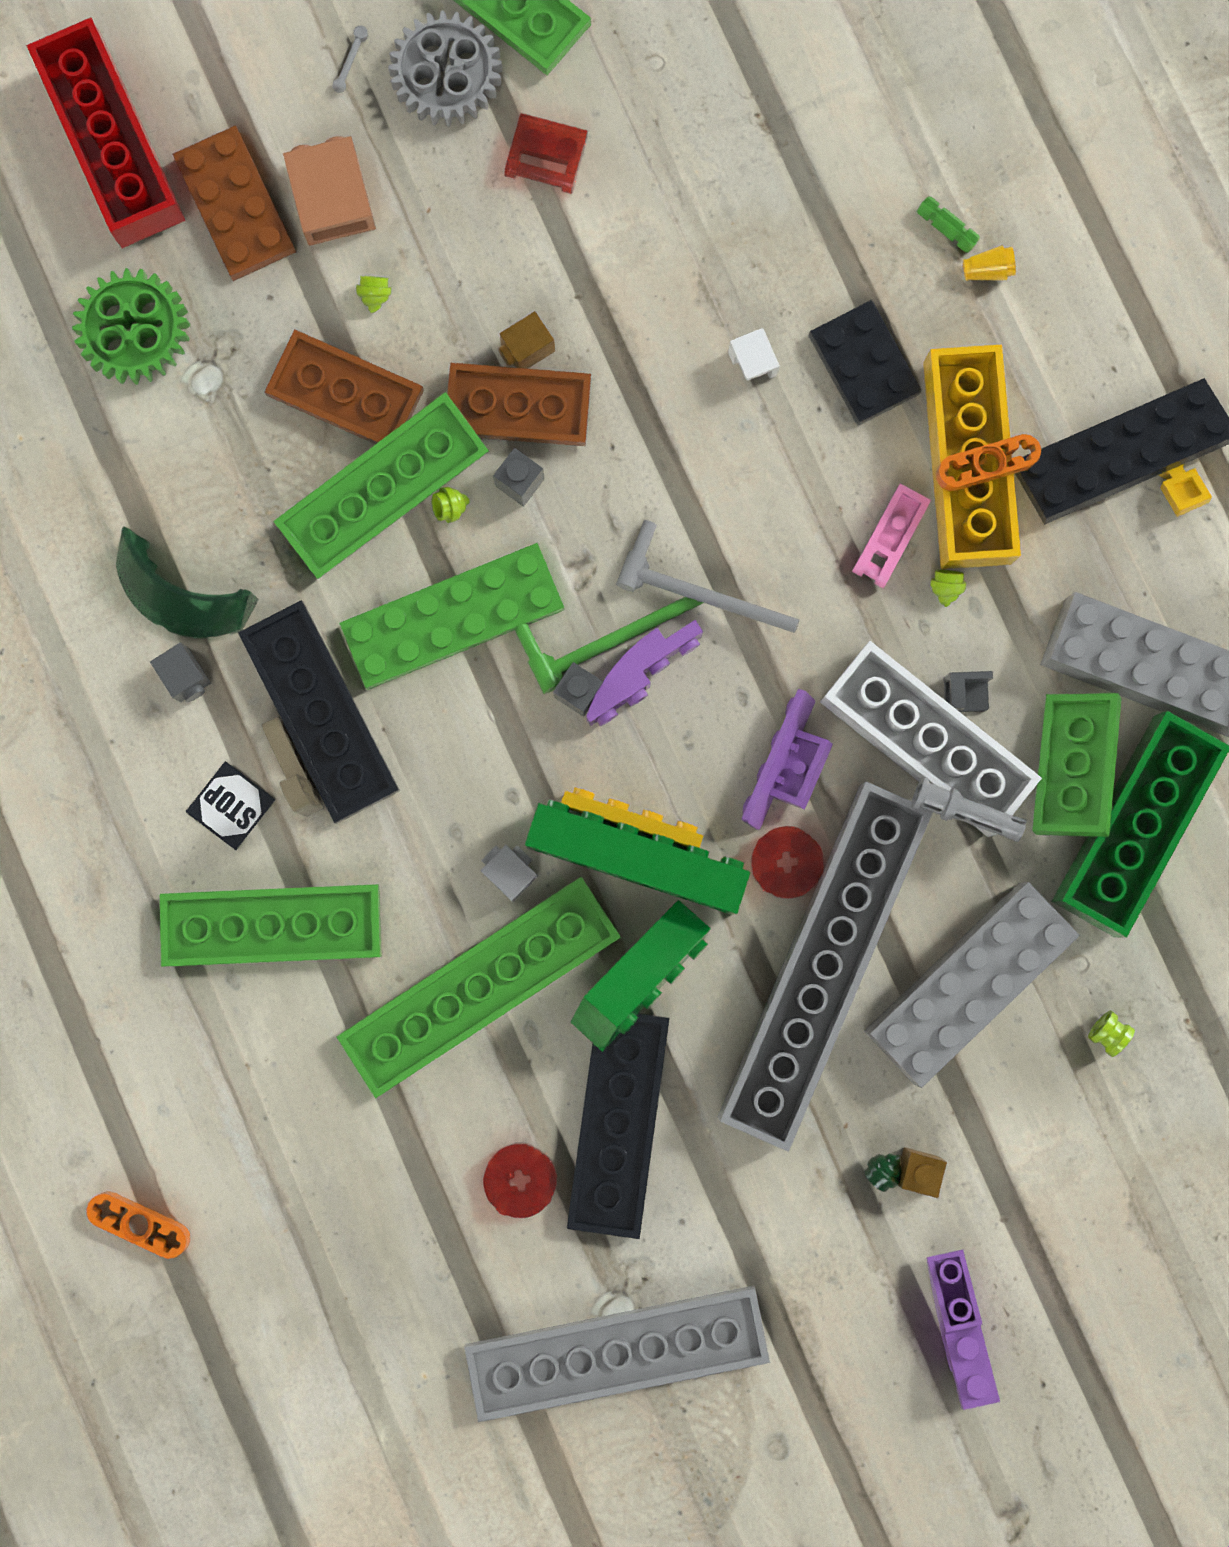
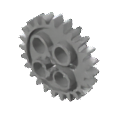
[388,11,502,127]

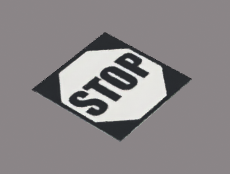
[185,761,276,851]

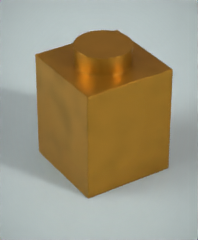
[498,311,555,369]
[898,1147,947,1198]

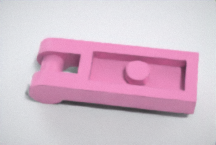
[852,484,931,588]

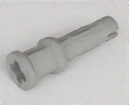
[911,777,1026,842]

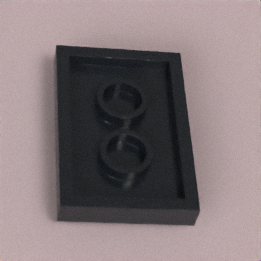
[808,300,922,426]

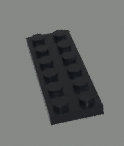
[1015,378,1229,525]
[238,600,400,824]
[567,1013,670,1239]

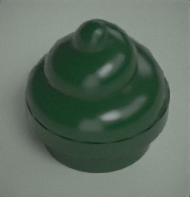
[864,1154,902,1192]

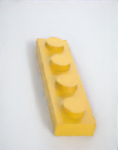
[561,787,704,848]

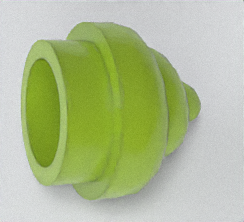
[356,276,392,313]
[431,487,470,523]
[930,569,967,607]

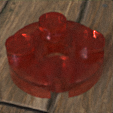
[750,826,824,899]
[483,1142,557,1218]

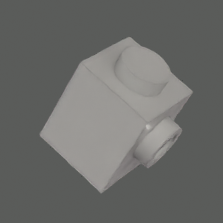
[480,845,538,902]

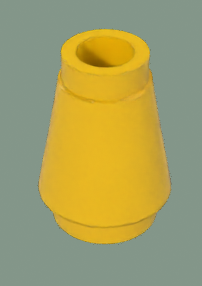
[963,245,1016,281]

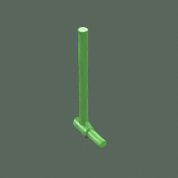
[514,597,703,694]

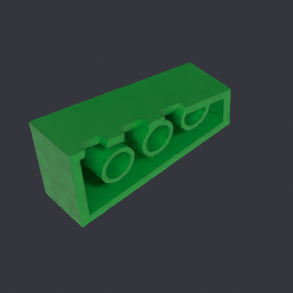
[570,899,711,1052]

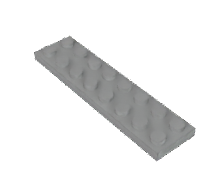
[464,1286,770,1422]

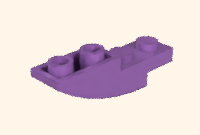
[586,620,703,726]
[926,1249,1000,1410]

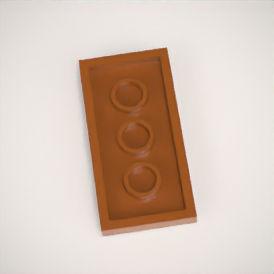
[172,125,296,281]
[264,329,424,444]
[447,363,591,446]

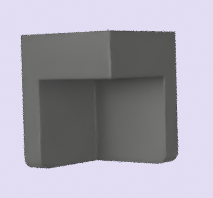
[943,671,993,712]

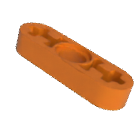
[936,434,1041,491]
[86,1191,190,1259]

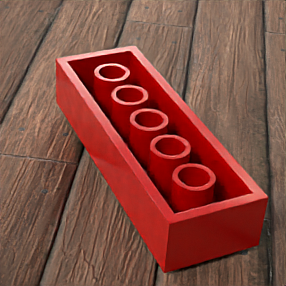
[26,17,186,248]

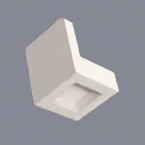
[728,328,780,381]

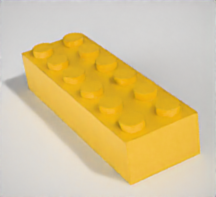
[923,344,1021,569]

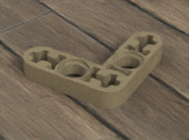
[262,716,324,817]

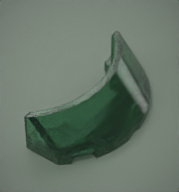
[116,526,259,639]

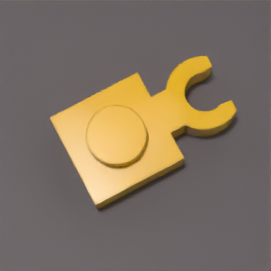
[1159,464,1212,517]

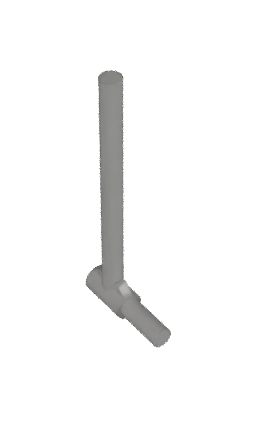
[616,520,799,633]

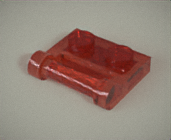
[504,113,588,194]

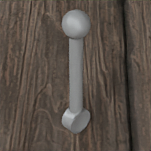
[332,26,368,93]

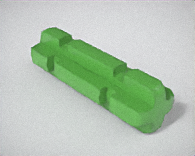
[917,196,980,253]

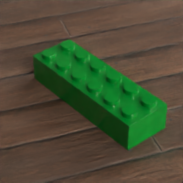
[1051,711,1229,938]
[525,799,751,915]

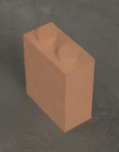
[283,136,376,246]

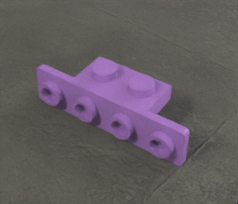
[742,689,833,830]

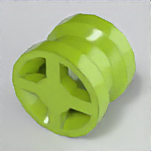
[1088,1010,1135,1057]

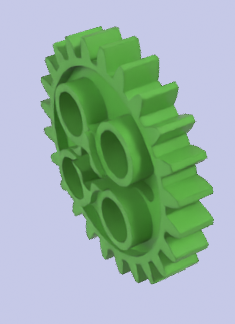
[72,268,191,385]

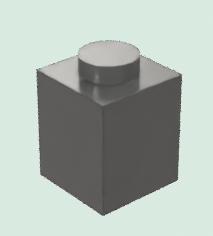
[493,447,545,507]
[150,642,211,702]
[553,662,603,717]

